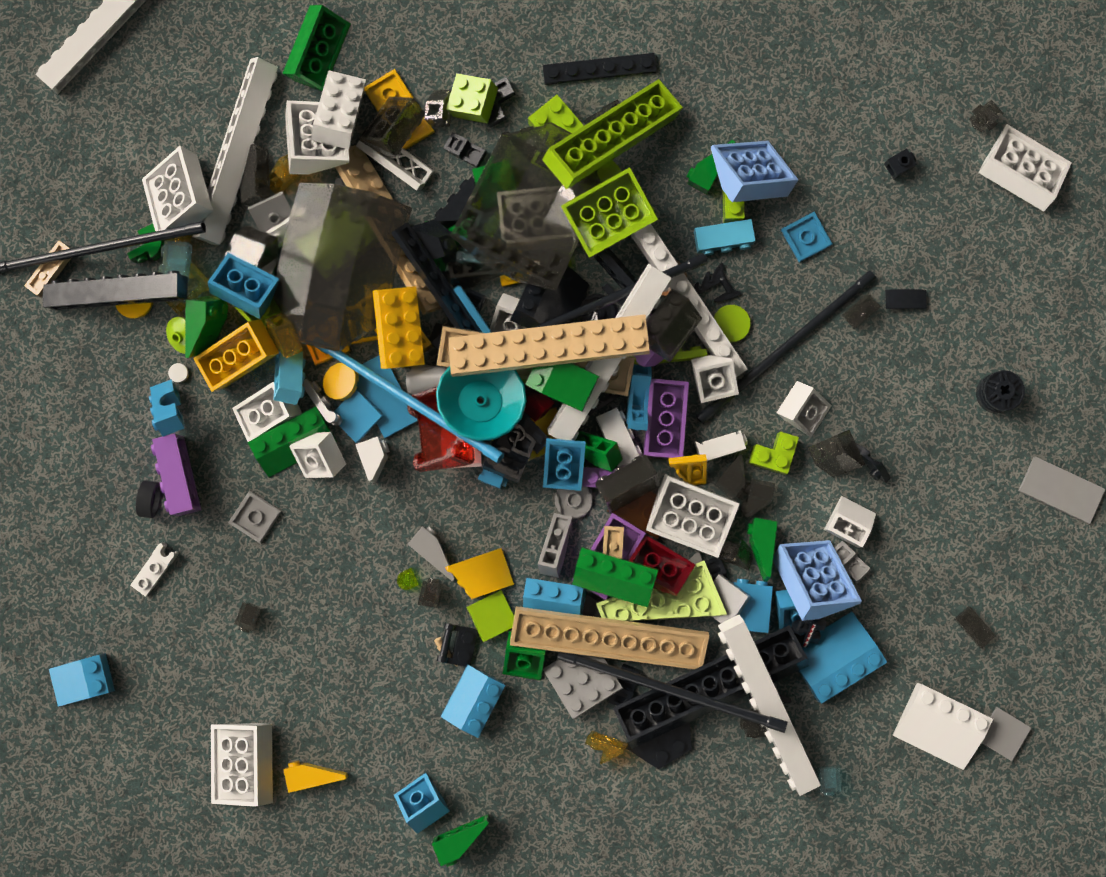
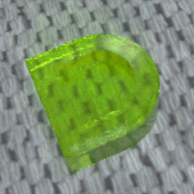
[397,567,419,590]

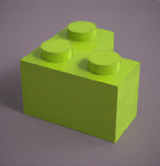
[748,431,799,475]

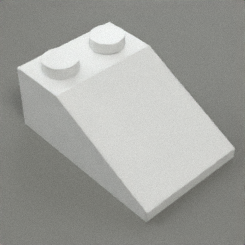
[232,382,302,442]

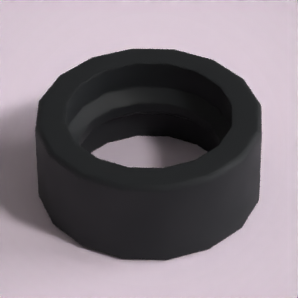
[136,480,161,518]

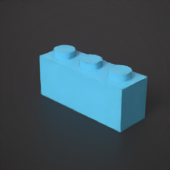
[694,219,755,256]
[274,345,306,405]

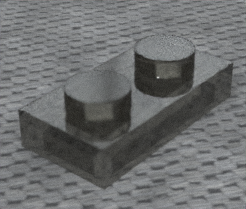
[954,606,996,649]

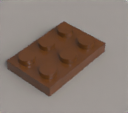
[607,478,660,539]

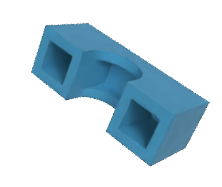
[149,379,185,437]

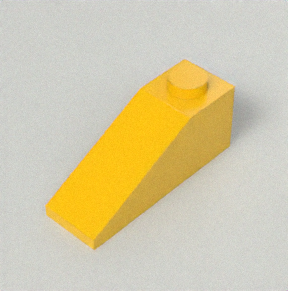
[283,761,348,793]

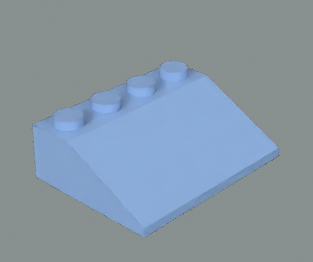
[711,141,798,202]
[773,540,862,621]

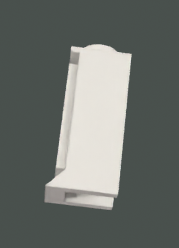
[694,430,748,461]

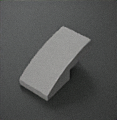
[834,541,871,584]

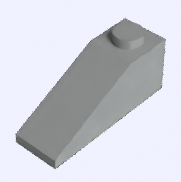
[538,513,573,578]
[408,526,455,581]

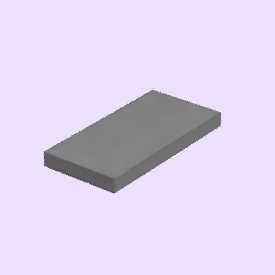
[1018,456,1105,524]

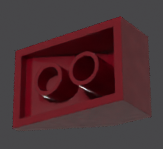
[629,535,696,596]

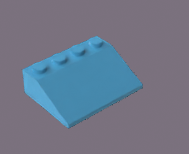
[799,612,887,704]

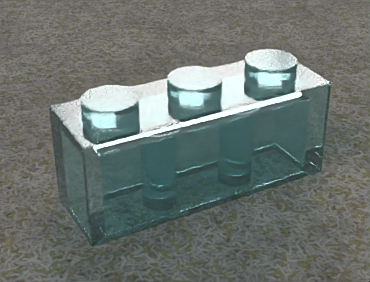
[159,240,192,303]

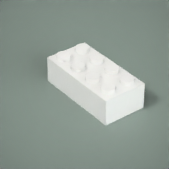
[311,71,366,149]

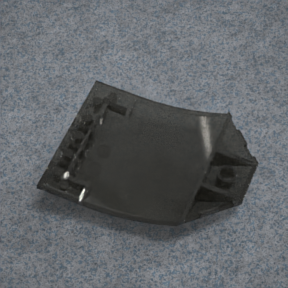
[450,122,603,290]
[273,183,412,352]

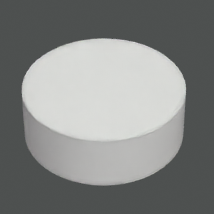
[168,363,189,383]

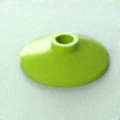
[166,316,185,354]

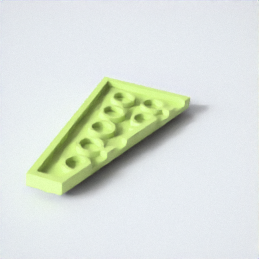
[596,561,727,621]

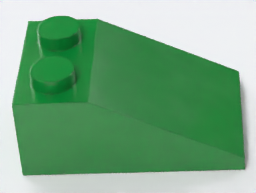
[185,296,228,358]
[525,363,600,412]
[432,814,490,867]

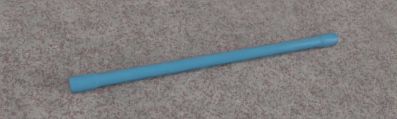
[312,336,504,464]

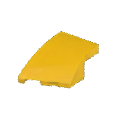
[445,548,514,599]

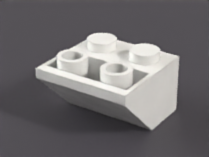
[824,496,876,548]

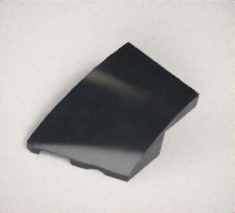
[482,424,536,483]

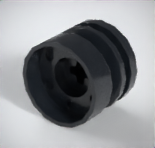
[976,370,1025,414]

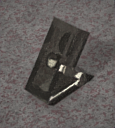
[713,539,754,570]

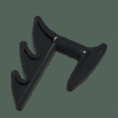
[694,263,741,303]

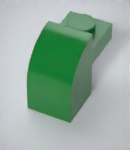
[127,223,166,263]

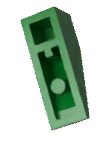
[686,140,735,195]
[575,430,623,472]
[747,518,777,582]

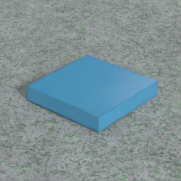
[781,211,833,263]
[334,389,383,443]

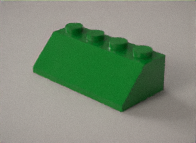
[282,5,351,91]
[247,407,337,477]
[572,547,659,607]

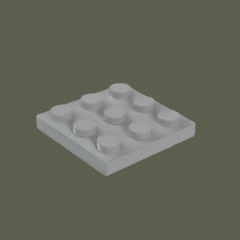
[543,654,623,720]

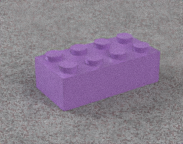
[643,379,689,459]
[151,433,201,516]
[572,513,646,600]

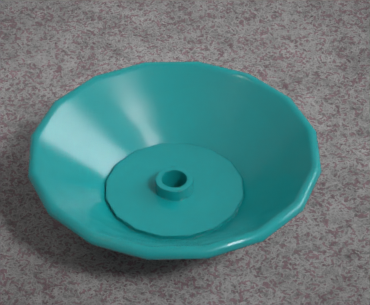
[436,366,527,441]

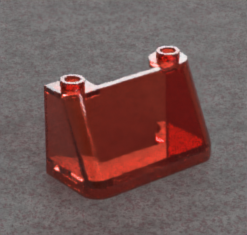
[407,386,475,472]

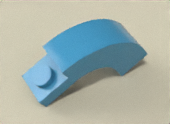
[626,364,652,431]

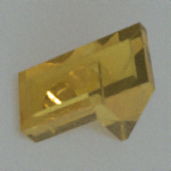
[585,731,628,764]

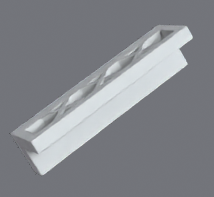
[356,127,434,191]

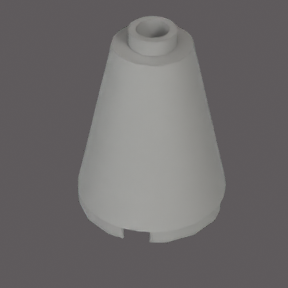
[406,364,448,401]

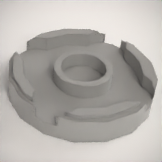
[555,487,593,519]

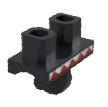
[791,617,826,648]

